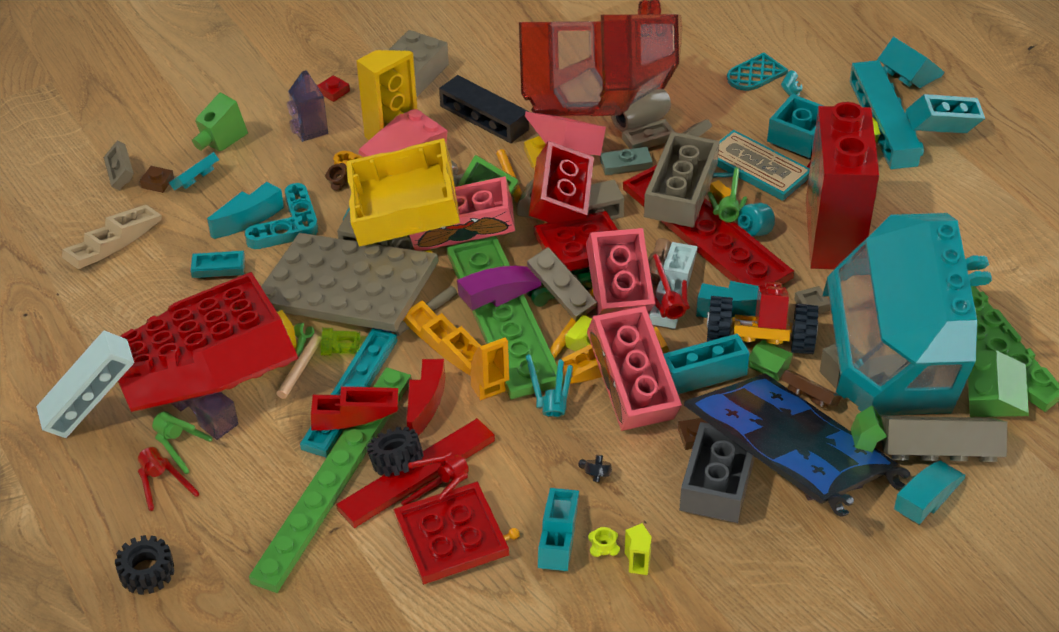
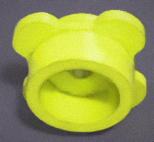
[588,527,620,557]

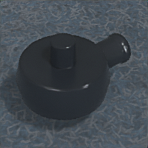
[578,455,612,482]

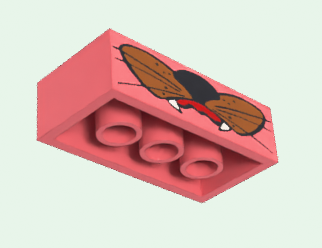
[410,176,515,251]
[587,306,682,431]

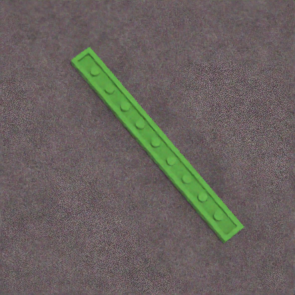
[249,367,412,593]

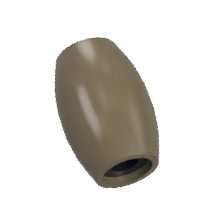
[611,87,671,131]

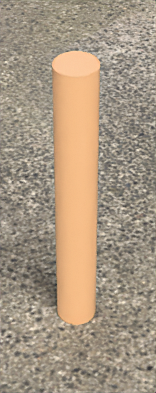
[276,334,322,399]

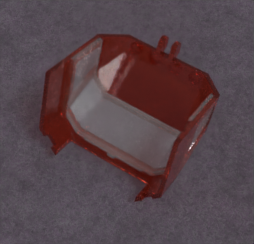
[519,0,682,117]

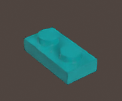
[169,152,219,191]

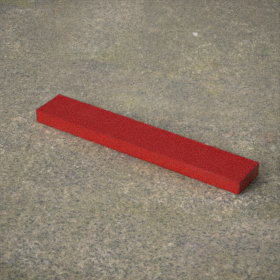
[336,418,495,528]

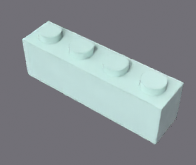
[36,330,134,438]

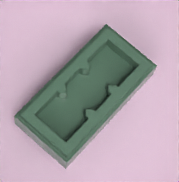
[600,147,653,175]

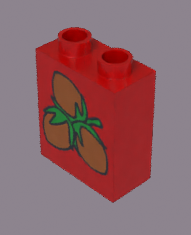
[806,102,879,270]

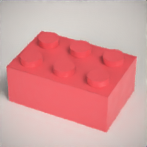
[586,228,655,315]

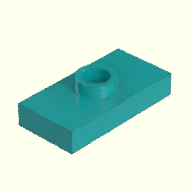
[190,251,245,278]

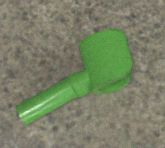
[294,322,314,358]

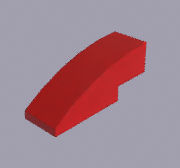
[407,359,446,436]
[311,387,398,431]

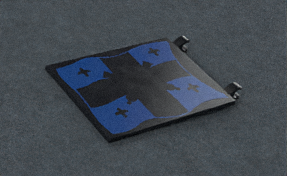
[684,373,910,517]

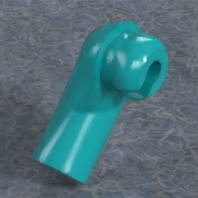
[781,70,803,96]

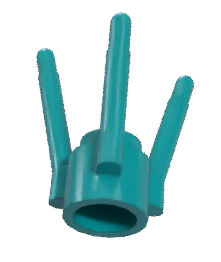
[526,354,573,417]

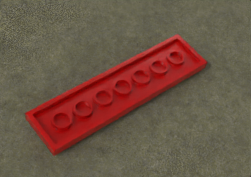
[623,165,794,286]

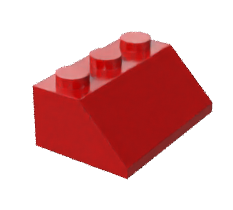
[529,141,594,224]

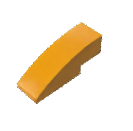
[471,337,509,401]

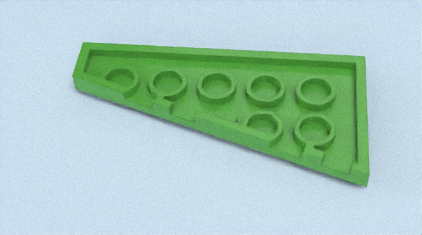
[971,286,1059,412]

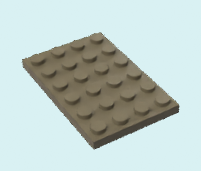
[261,233,439,332]

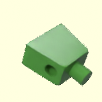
[192,92,248,151]

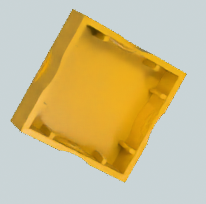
[347,138,460,247]

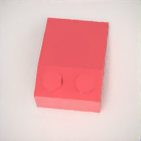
[359,109,448,157]
[525,111,606,156]

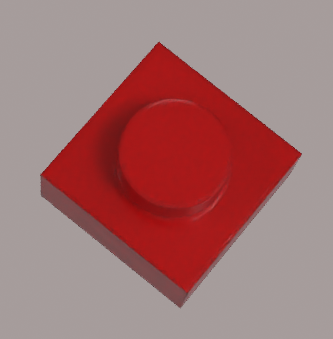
[317,75,350,102]

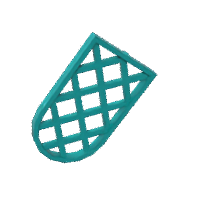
[727,52,788,91]

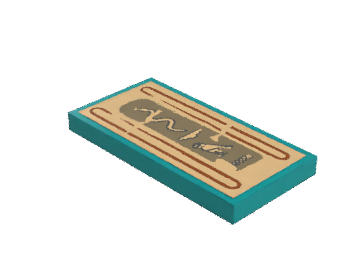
[717,130,810,201]

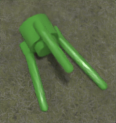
[707,167,748,222]
[152,411,212,474]

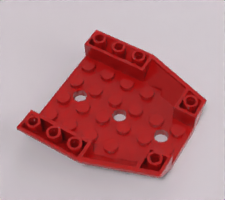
[118,272,299,412]

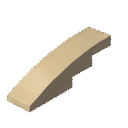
[62,205,162,269]

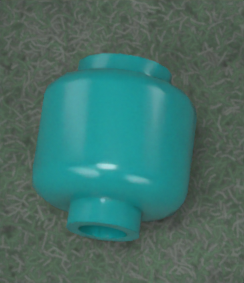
[737,203,775,237]

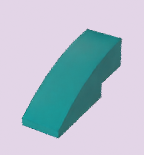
[207,181,284,239]
[696,281,758,319]
[894,460,966,525]
[538,488,579,571]

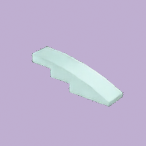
[649,242,698,329]

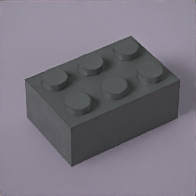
[679,422,755,523]

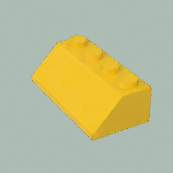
[356,50,418,140]

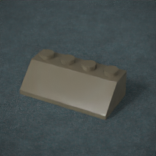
[881,416,1007,462]

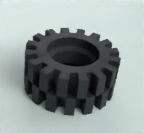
[367,427,424,476]
[115,535,175,595]

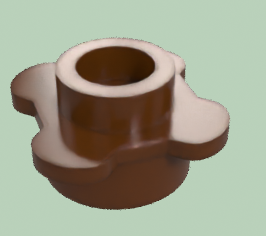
[325,163,348,190]

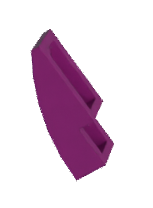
[457,266,541,311]

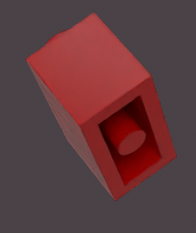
[755,282,789,330]

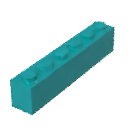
[849,60,924,170]

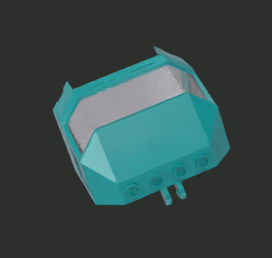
[822,213,992,416]

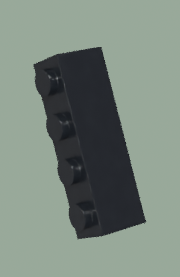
[439,75,529,144]

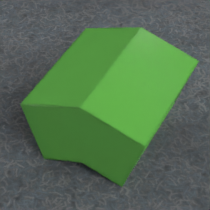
[748,340,793,381]
[851,405,887,452]

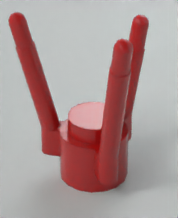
[653,254,690,319]
[138,447,199,511]
[401,451,469,506]

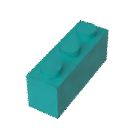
[906,94,985,133]
[663,334,750,394]

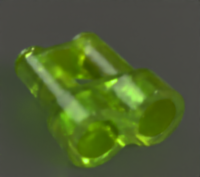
[321,327,360,356]

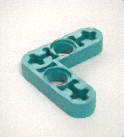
[245,183,318,249]

